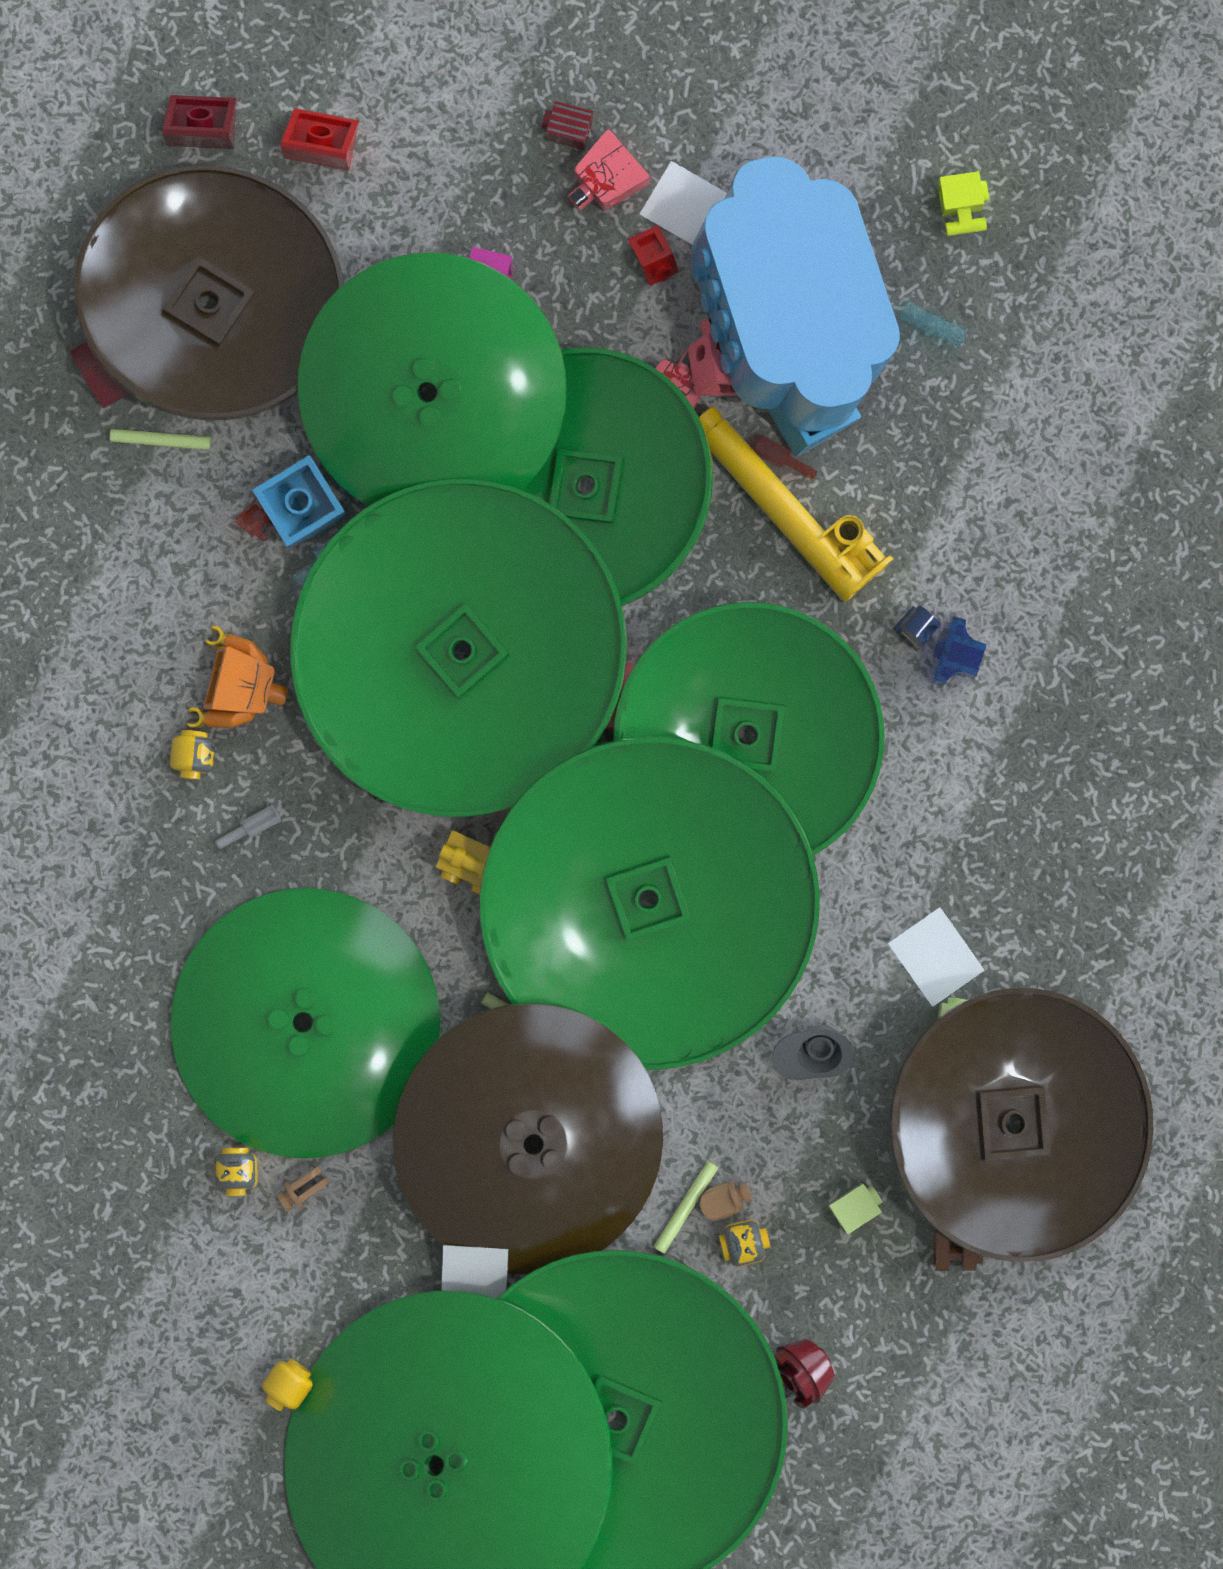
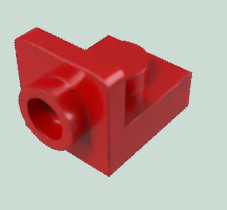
[628,225,679,286]

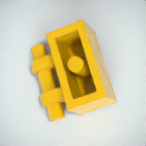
[436,830,490,895]

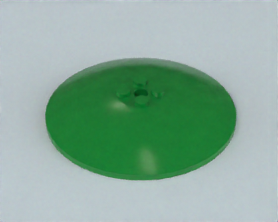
[298,252,567,506]
[522,347,713,606]
[613,602,885,855]
[170,888,441,1158]

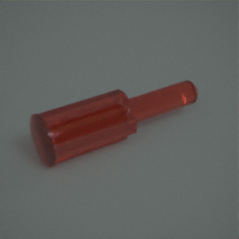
[753,435,818,479]

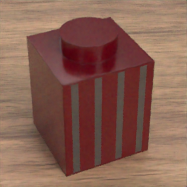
[541,101,593,151]

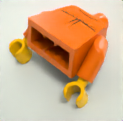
[186,626,288,728]

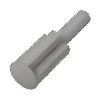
[215,804,281,849]

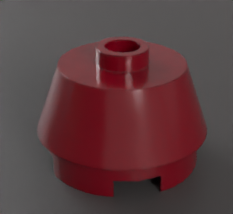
[773,1339,835,1409]

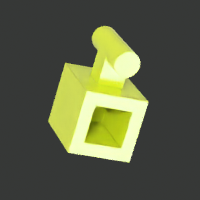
[937,171,989,236]

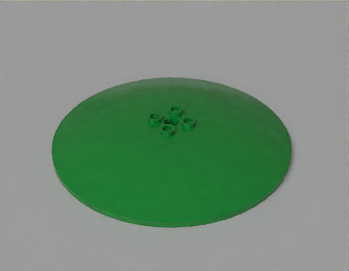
[290,479,627,817]
[480,737,820,1070]
[497,1250,788,1569]
[284,1291,612,1569]

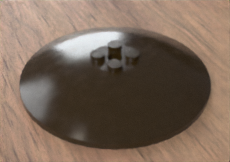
[75,165,344,421]
[889,988,1154,1262]
[393,1003,663,1274]

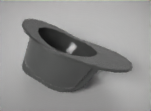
[772,1025,854,1080]

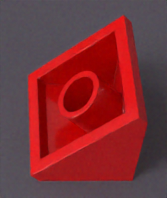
[281,108,359,171]

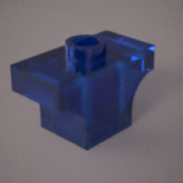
[931,616,987,687]

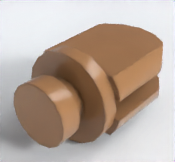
[276,1166,330,1211]
[700,1181,753,1220]

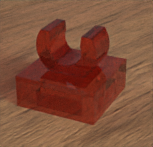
[234,497,275,541]

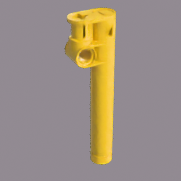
[699,406,894,603]

